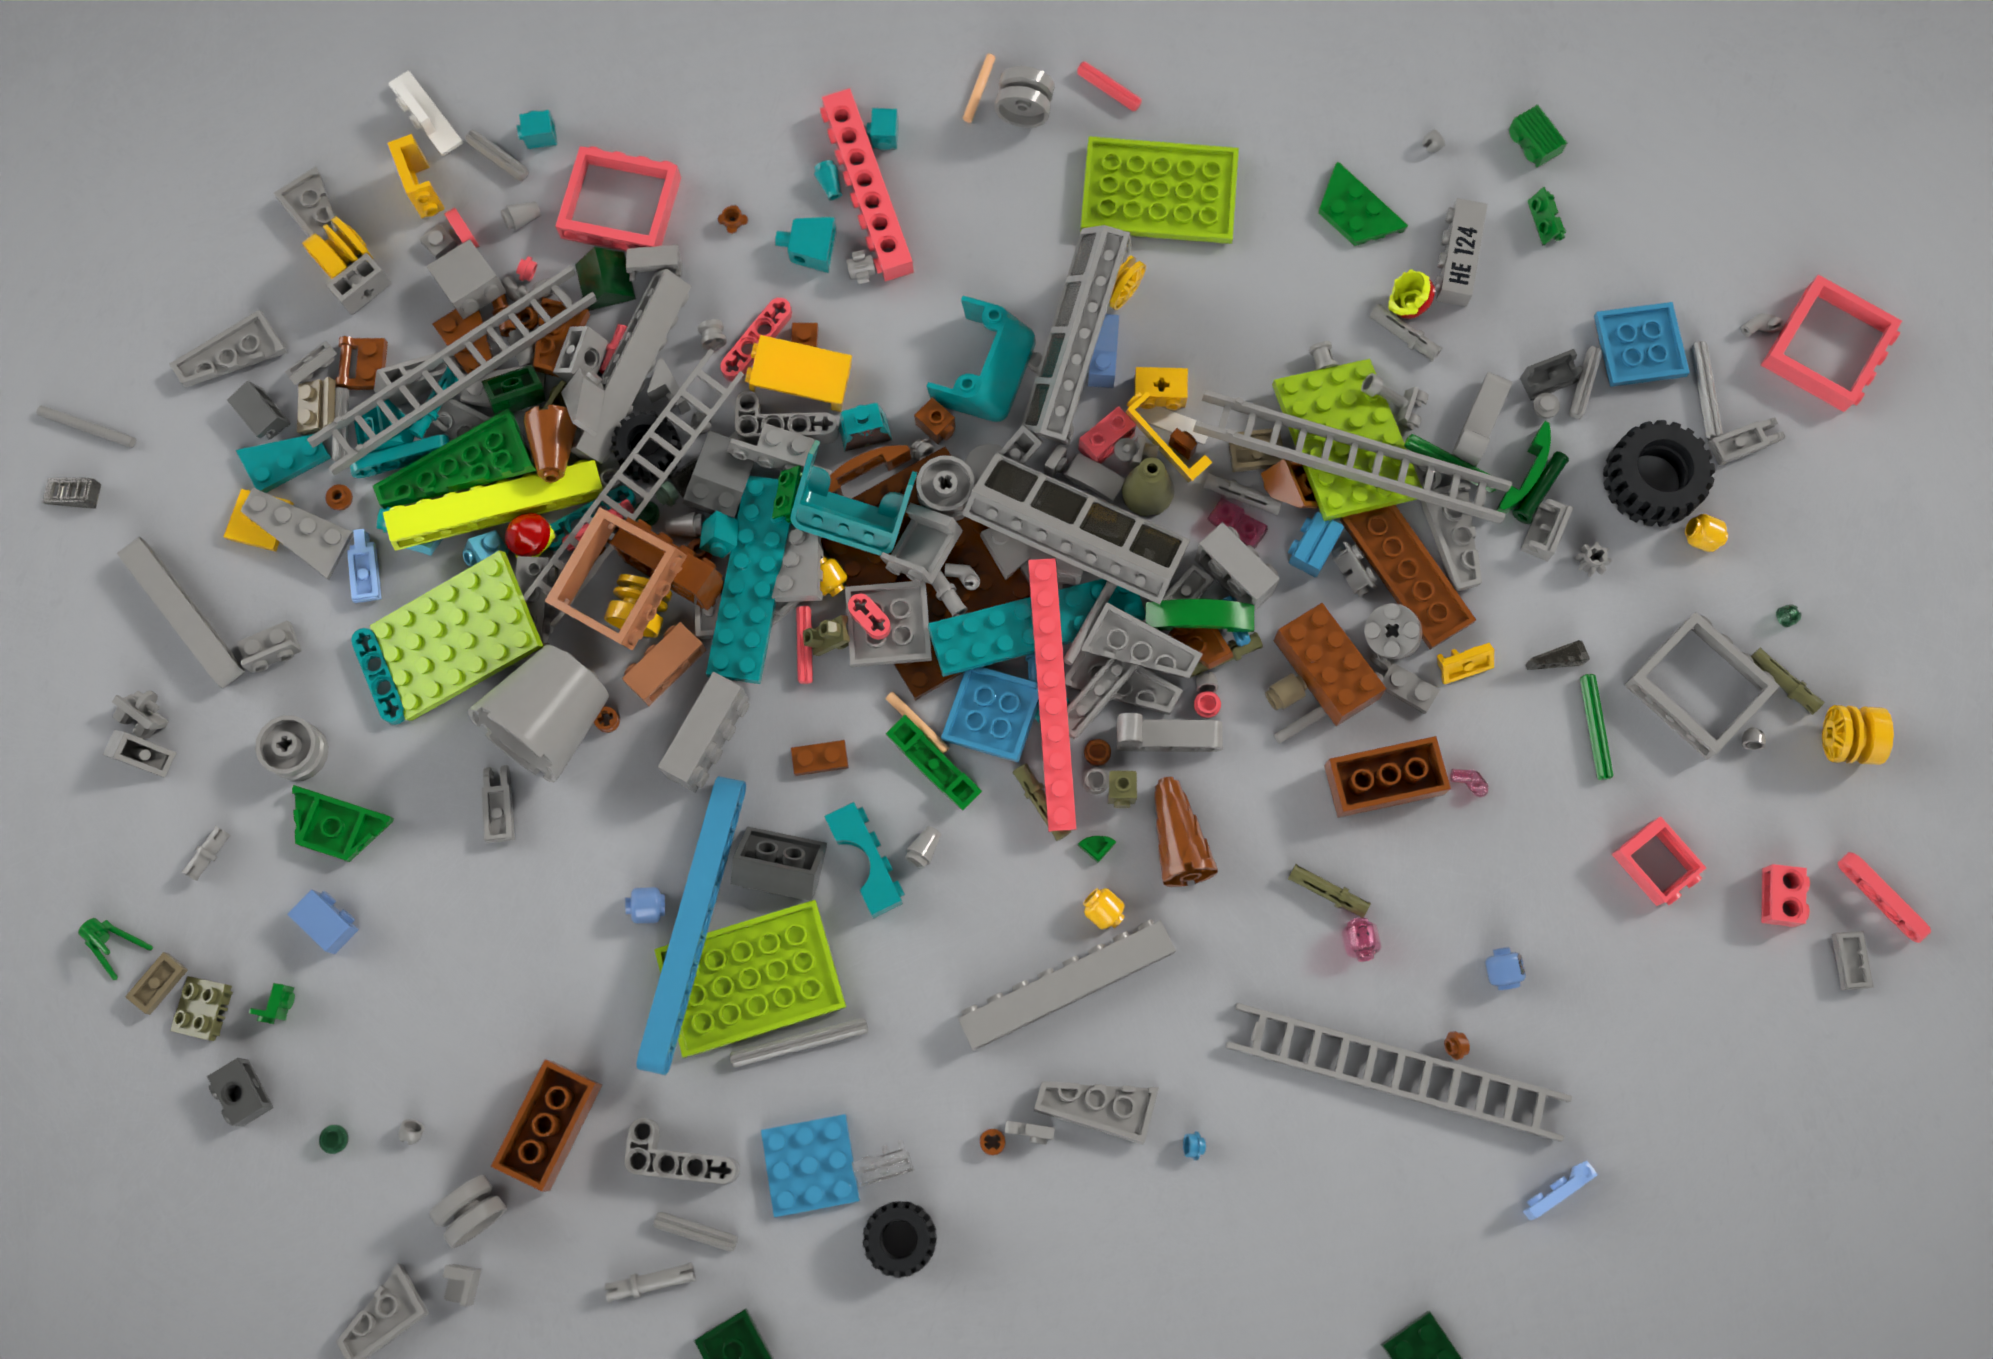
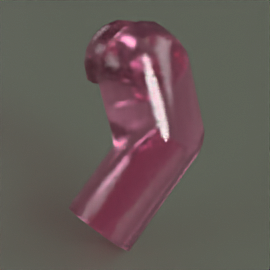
[1450,768,1489,798]

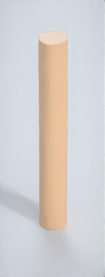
[963,54,996,123]
[886,692,950,754]

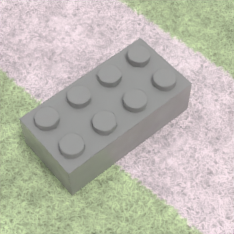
[658,672,750,793]

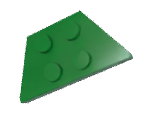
[1318,162,1408,246]
[292,785,394,862]

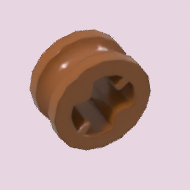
[594,706,620,733]
[980,1129,1005,1155]

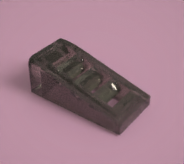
[43,477,101,509]
[1525,640,1590,670]

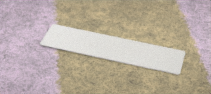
[1136,406,1208,444]

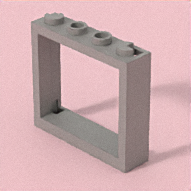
[1624,612,1780,759]

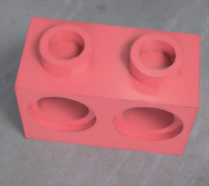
[1078,406,1136,464]
[1761,864,1810,927]

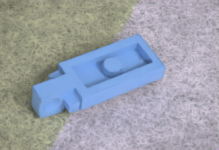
[347,529,382,603]
[1523,1161,1597,1220]

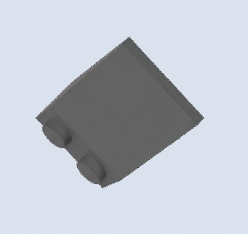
[683,430,754,518]

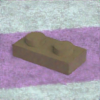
[125,952,188,1015]

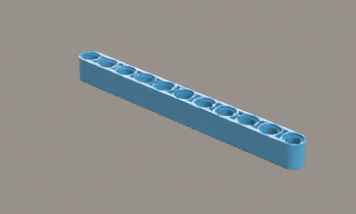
[636,776,746,1075]

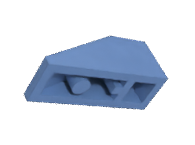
[1088,314,1119,388]

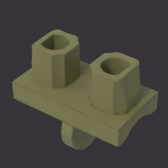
[803,615,850,656]

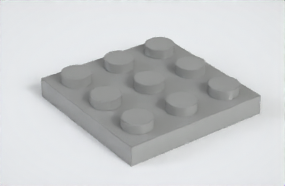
[845,581,932,667]

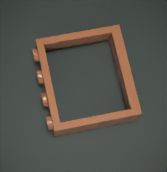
[545,507,687,651]

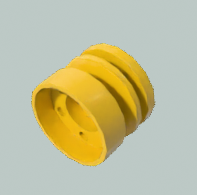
[302,216,373,279]
[1109,255,1146,310]
[604,574,672,638]
[1822,705,1894,765]

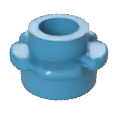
[1183,1131,1206,1161]

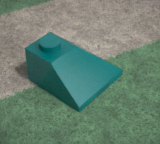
[354,399,414,454]

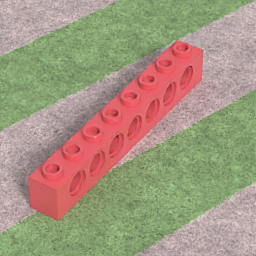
[819,88,914,282]

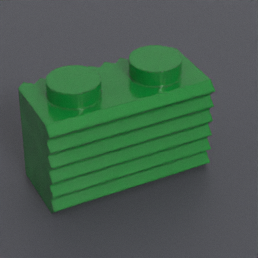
[1508,104,1568,167]

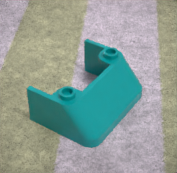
[926,295,1036,422]
[791,440,917,555]

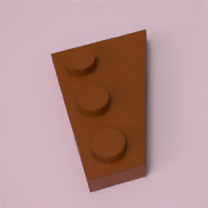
[533,297,590,378]
[432,309,497,374]
[1168,628,1233,669]

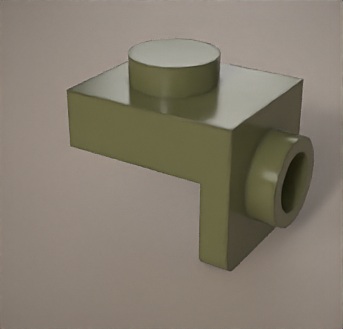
[1108,771,1137,808]

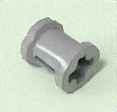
[1309,341,1338,370]

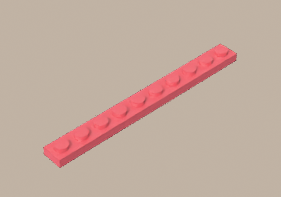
[1028,558,1076,832]

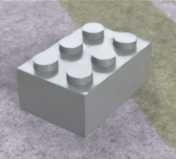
[1194,522,1280,612]

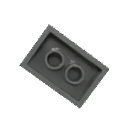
[731,826,827,901]

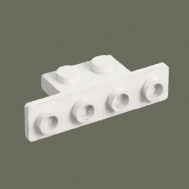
[389,71,463,156]

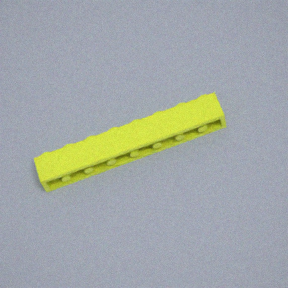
[383,460,603,551]

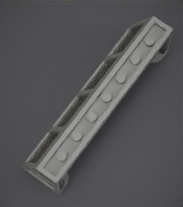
[1021,225,1132,446]
[962,453,1190,604]

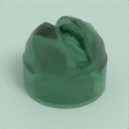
[1776,604,1802,627]

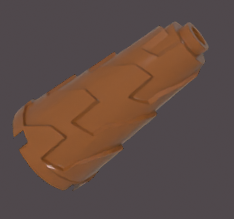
[1155,776,1218,887]

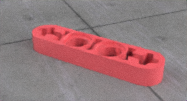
[720,298,792,381]
[1838,852,1931,943]

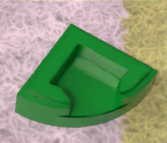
[1077,836,1116,863]

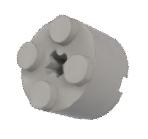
[1364,603,1422,660]

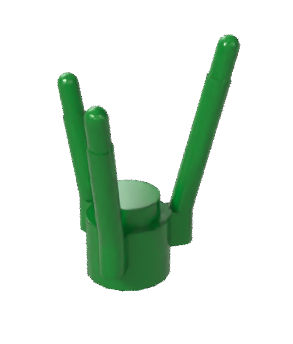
[78,918,153,980]

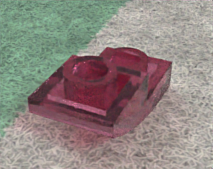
[1207,498,1268,549]

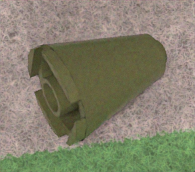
[1122,457,1174,517]

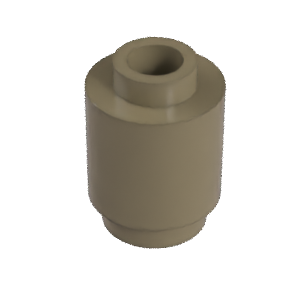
[1265,673,1307,711]

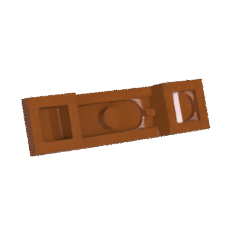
[829,445,911,496]

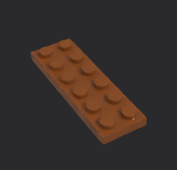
[1340,505,1476,650]

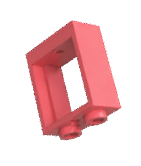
[1611,816,1706,906]

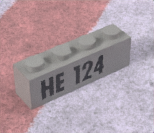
[1434,198,1487,307]

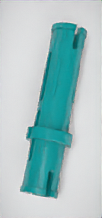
[407,366,458,439]

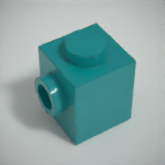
[866,108,899,150]
[516,110,557,149]
[700,510,739,558]

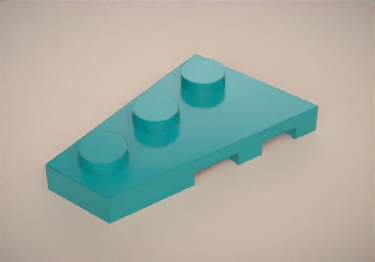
[235,434,332,493]

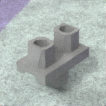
[1114,435,1159,468]
[112,691,169,739]

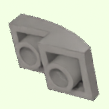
[1064,453,1125,503]

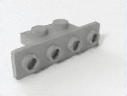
[727,423,833,475]

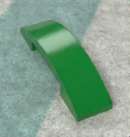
[1496,421,1551,514]
[1145,599,1254,632]
[886,715,982,811]

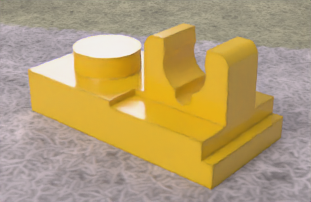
[1437,642,1494,685]

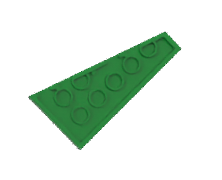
[373,409,536,509]

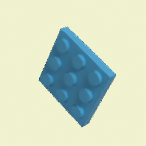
[1594,302,1690,387]
[941,667,1039,763]
[761,1114,860,1217]

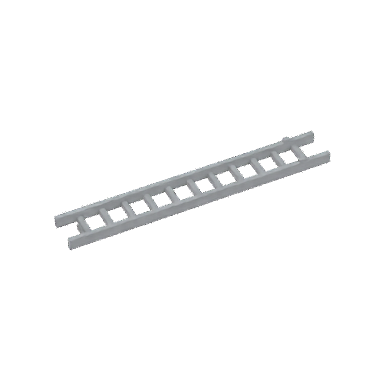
[307,265,597,476]
[523,348,744,628]
[1193,390,1512,524]
[1226,1003,1572,1142]

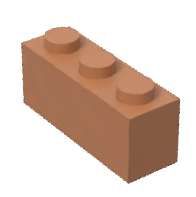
[622,622,707,706]

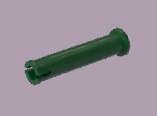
[1513,451,1569,524]

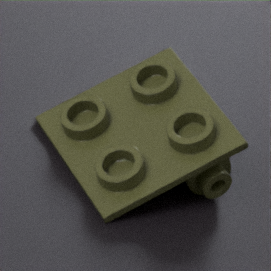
[170,976,233,1041]

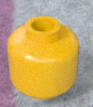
[1685,514,1728,552]
[820,556,847,597]
[1083,888,1125,930]

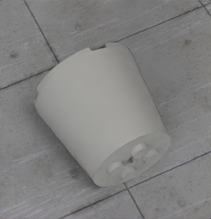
[468,645,609,782]

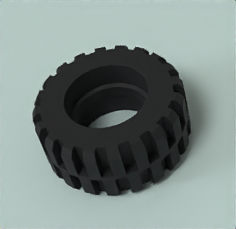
[1603,420,1715,527]

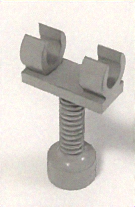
[1361,373,1429,430]

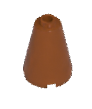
[524,405,577,483]

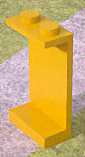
[745,335,852,412]
[1125,391,1212,483]

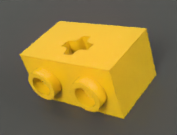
[1134,367,1188,410]

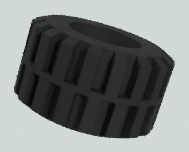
[611,410,682,483]
[862,1201,937,1278]

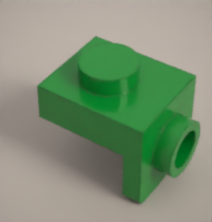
[249,983,295,1024]

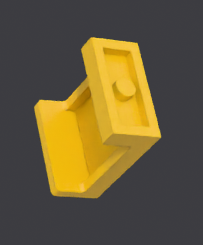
[387,134,445,218]

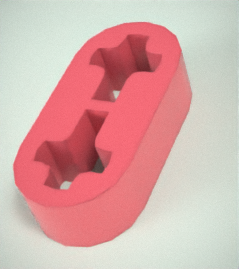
[444,207,480,248]
[848,593,891,640]

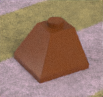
[1261,459,1319,508]

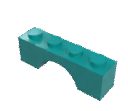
[824,802,905,919]

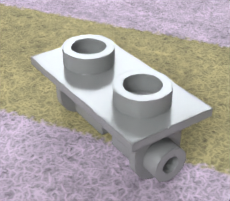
[1332,541,1378,597]

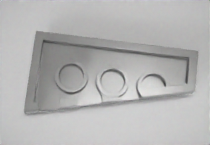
[240,488,353,580]
[1081,602,1203,679]
[1065,651,1183,715]
[1034,1081,1159,1144]

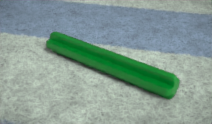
[1404,434,1496,492]
[1580,674,1614,780]

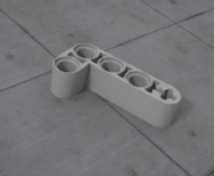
[1451,372,1512,467]
[735,390,839,446]
[1116,713,1223,752]
[624,1118,740,1184]

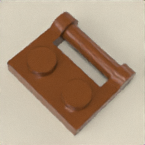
[335,336,388,390]

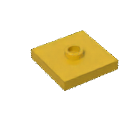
[223,489,294,552]

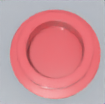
[516,256,538,282]
[1194,691,1221,718]

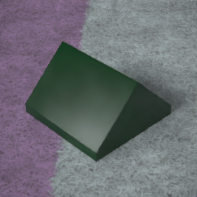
[575,247,636,311]
[481,365,546,415]

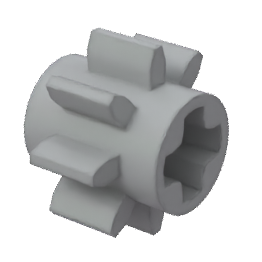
[846,250,875,284]
[1575,542,1612,577]

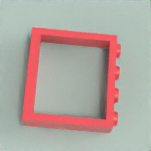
[555,146,681,252]
[1761,274,1902,412]

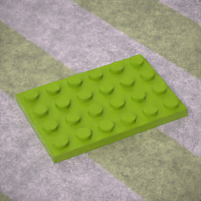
[1080,136,1239,244]
[1272,359,1423,521]
[370,550,544,721]
[654,900,847,1058]

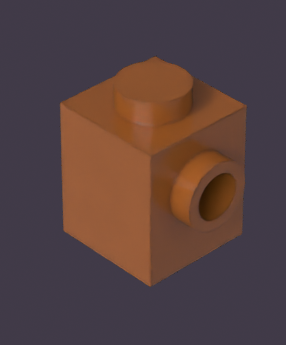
[914,397,956,445]

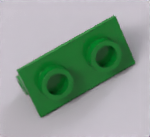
[1527,187,1566,245]
[772,466,802,523]

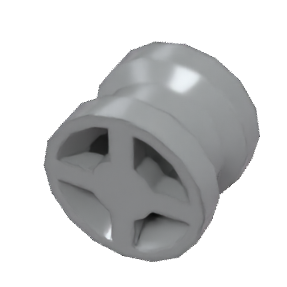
[698,319,727,350]

